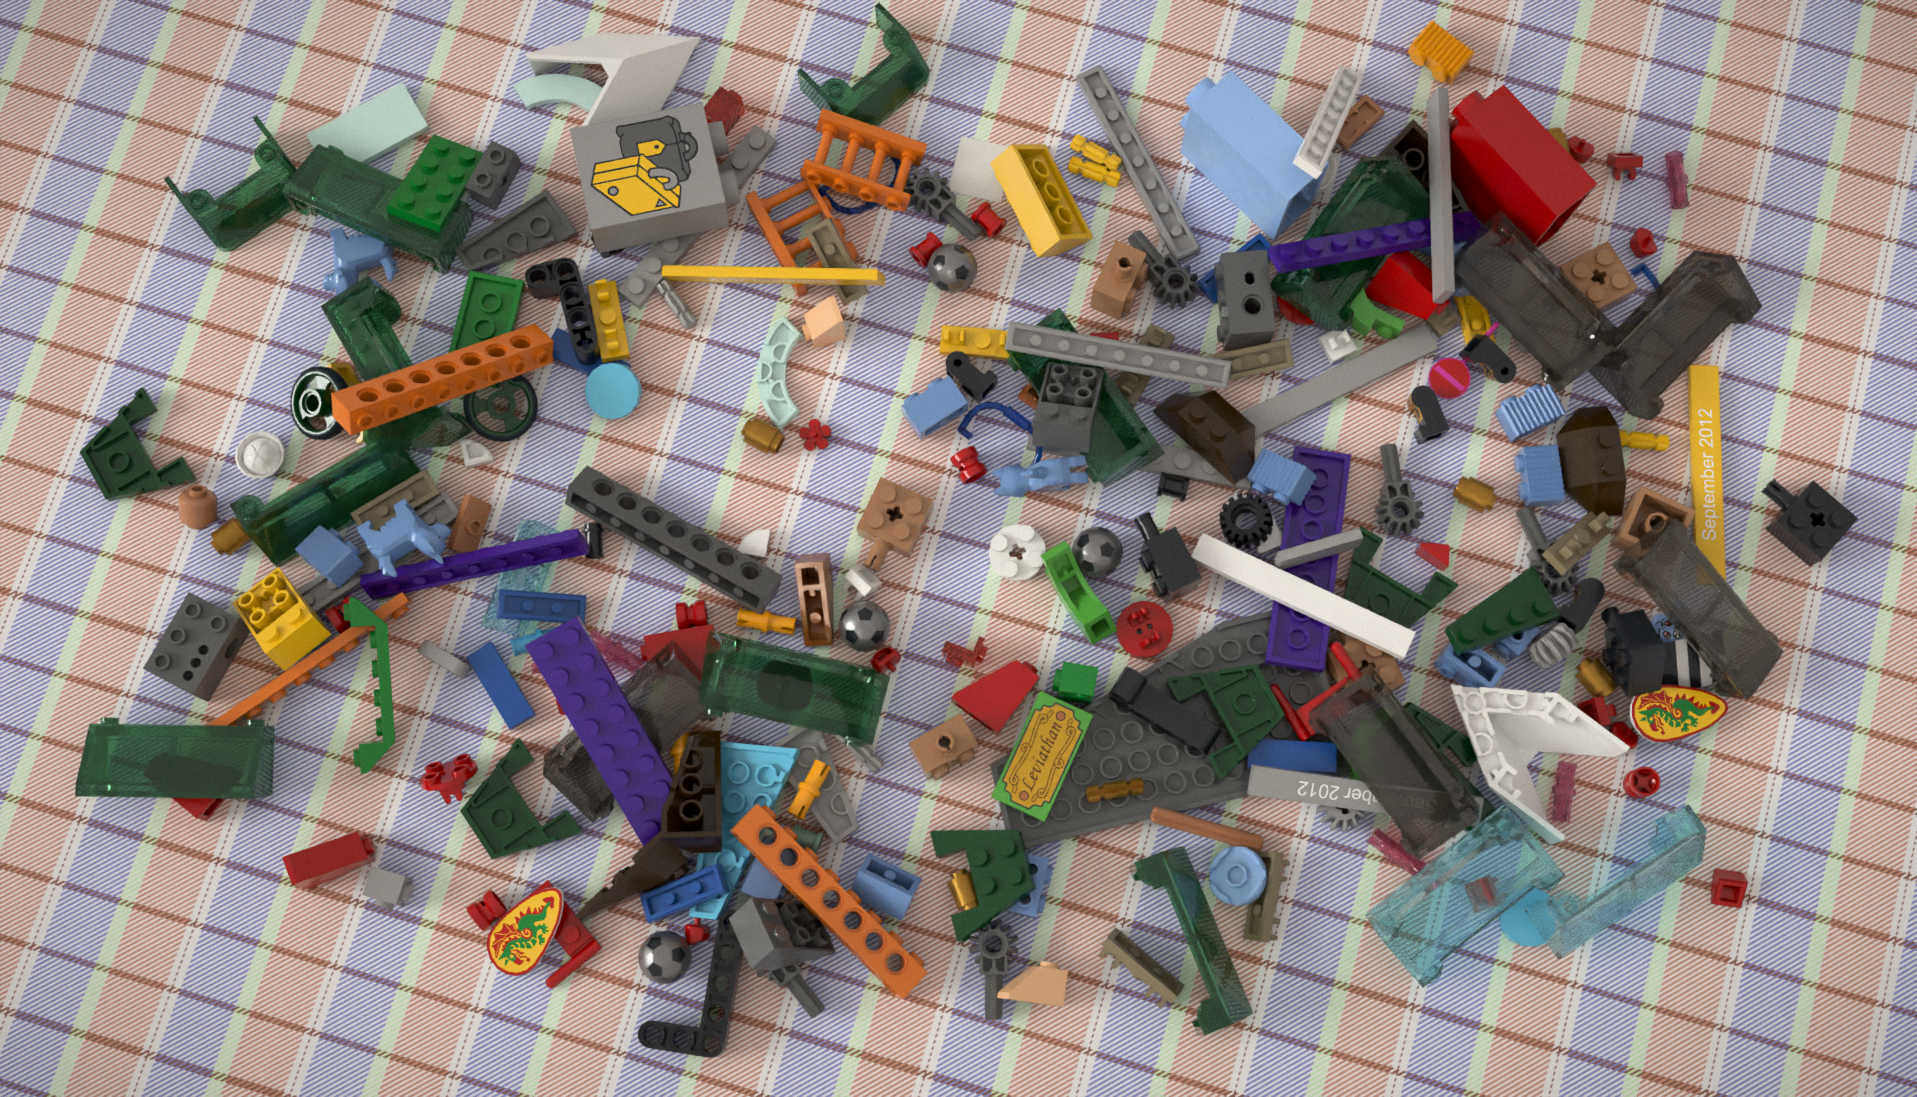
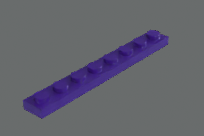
[1267,211,1483,273]
[360,528,589,600]

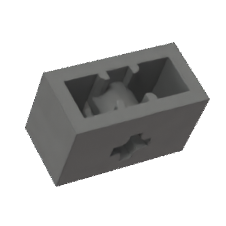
[465,141,522,211]

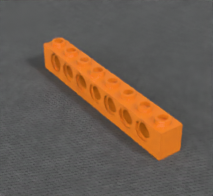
[331,323,553,435]
[729,804,928,999]

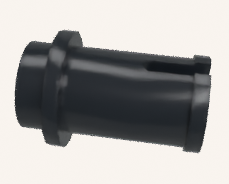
[582,523,605,559]

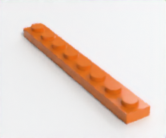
[205,592,413,738]

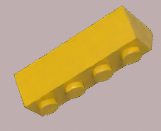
[990,144,1094,257]

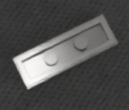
[1274,528,1363,570]

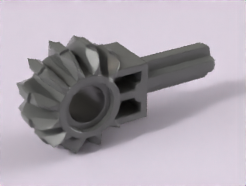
[904,167,981,242]
[1128,230,1199,309]
[1374,444,1424,537]
[1516,506,1579,597]
[969,919,1018,1020]
[757,964,825,1018]

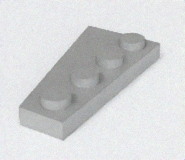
[773,716,860,845]

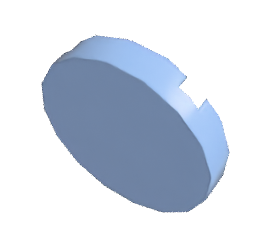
[1209,846,1268,906]

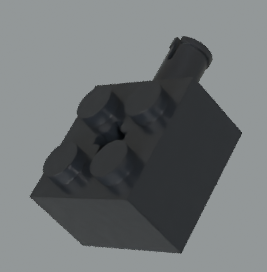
[1761,478,1859,567]
[1134,512,1202,604]
[1601,607,1667,697]

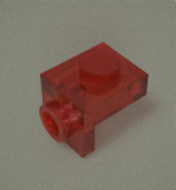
[942,636,988,669]

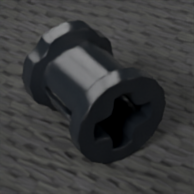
[1156,472,1190,502]

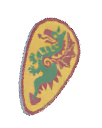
[1630,685,1728,743]
[487,887,564,976]

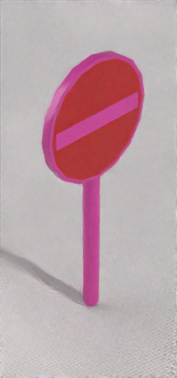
[1428,322,1500,399]

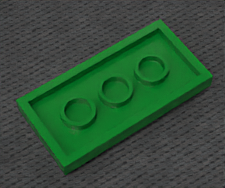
[387,134,484,233]
[448,271,526,389]

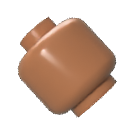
[179,485,217,530]

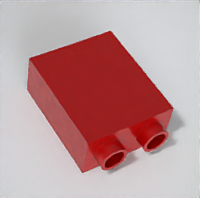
[1449,85,1597,263]

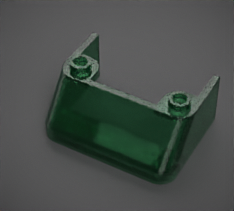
[797,2,930,127]
[164,115,310,252]

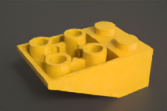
[232,567,331,671]

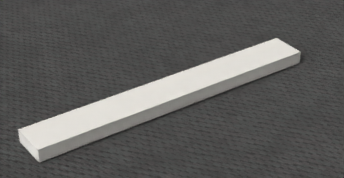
[1293,64,1362,179]
[1191,533,1416,660]

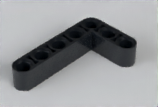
[638,910,743,1058]

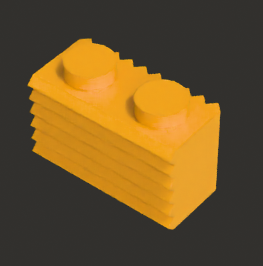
[1407,20,1475,85]

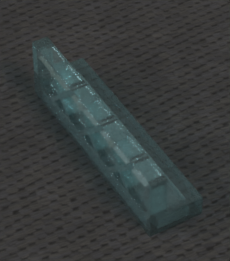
[481,519,560,638]

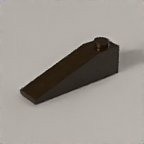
[1369,120,1470,217]
[661,731,722,853]
[575,831,691,921]

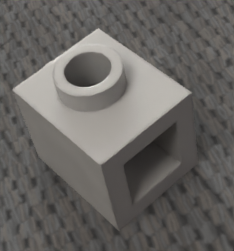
[362,866,414,910]

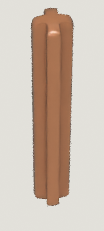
[1150,806,1264,852]

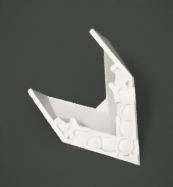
[525,32,702,126]
[1450,685,1630,845]

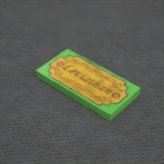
[991,691,1093,822]

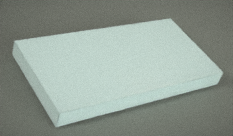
[306,82,430,182]

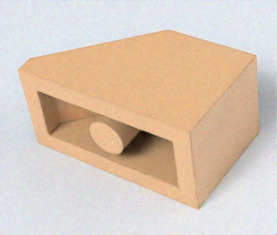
[801,295,846,349]
[997,961,1068,1007]

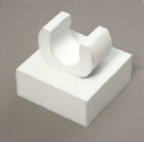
[1318,326,1357,364]
[843,564,883,601]

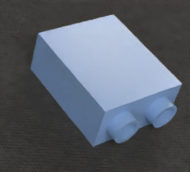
[1180,71,1329,242]

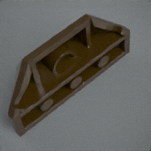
[1153,390,1255,485]
[1556,406,1627,517]

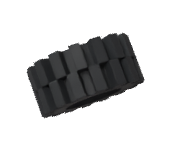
[1219,493,1273,549]

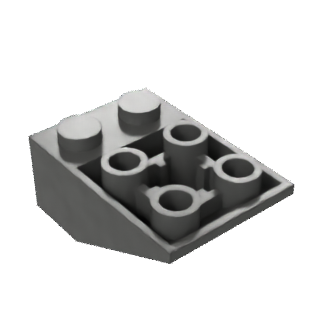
[1033,362,1104,453]
[729,897,836,970]

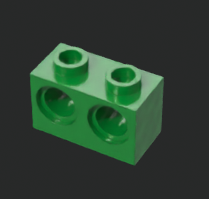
[1052,662,1098,705]

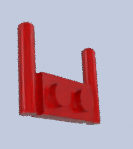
[1269,642,1375,741]
[527,880,602,989]

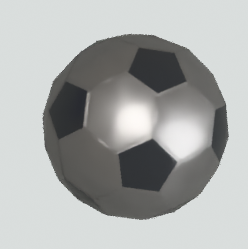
[928,243,977,293]
[1072,526,1123,578]
[839,600,890,652]
[638,930,692,984]

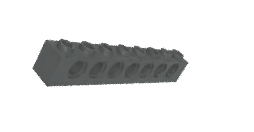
[565,466,783,615]

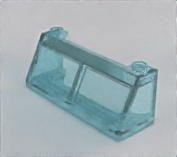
[1365,804,1566,988]
[1523,805,1707,959]

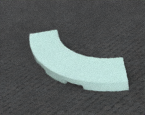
[513,74,603,113]
[757,315,803,430]

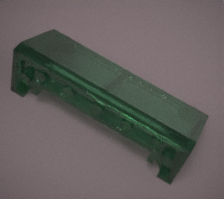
[282,144,475,275]
[1270,156,1430,331]
[321,276,473,450]
[1006,307,1165,487]
[229,422,422,567]
[698,630,890,747]
[75,717,275,799]
[1129,846,1253,1036]

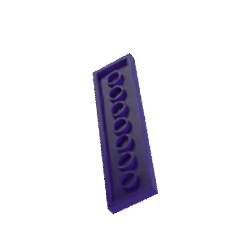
[1264,446,1351,673]
[525,615,674,846]

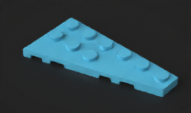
[689,741,801,921]

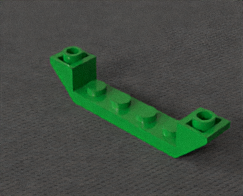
[343,597,395,774]

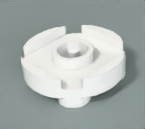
[989,524,1046,582]

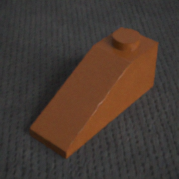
[794,553,834,646]

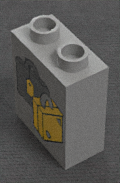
[570,102,741,253]

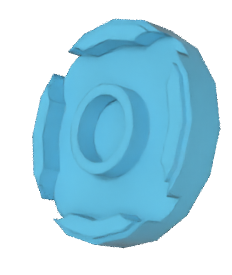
[585,363,642,419]
[1498,887,1559,947]

